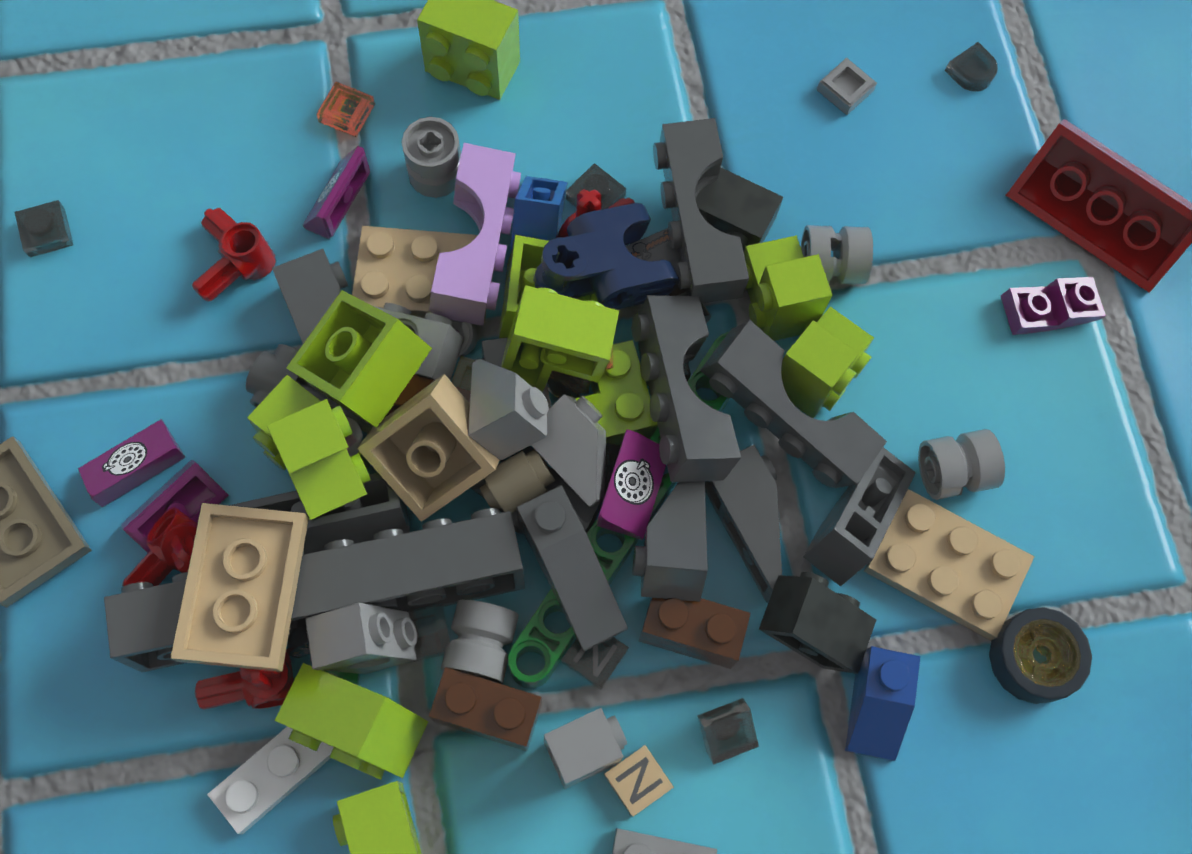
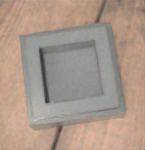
[817,58,877,115]

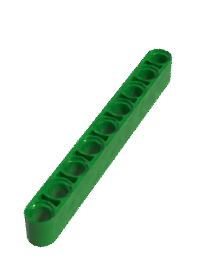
[508,332,730,688]

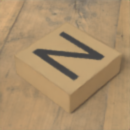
[604,745,674,817]

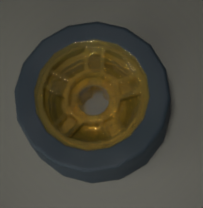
[989,607,1092,704]

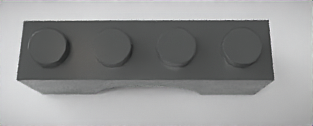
[653,118,749,303]
[631,295,741,482]
[700,320,887,488]

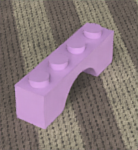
[429,143,521,326]

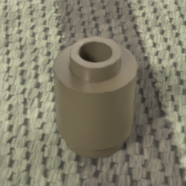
[480,449,556,513]

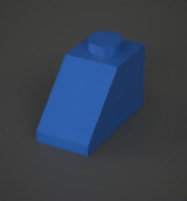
[510,176,568,250]
[845,646,921,761]

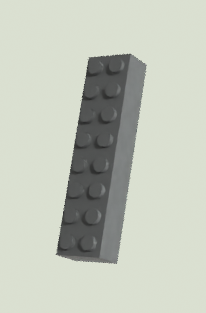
[104,508,525,672]

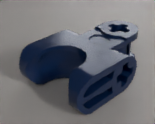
[533,203,680,310]

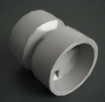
[401,117,461,198]
[801,225,873,284]
[918,429,1005,500]
[441,600,519,684]

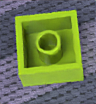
[417,0,520,100]
[286,290,432,428]

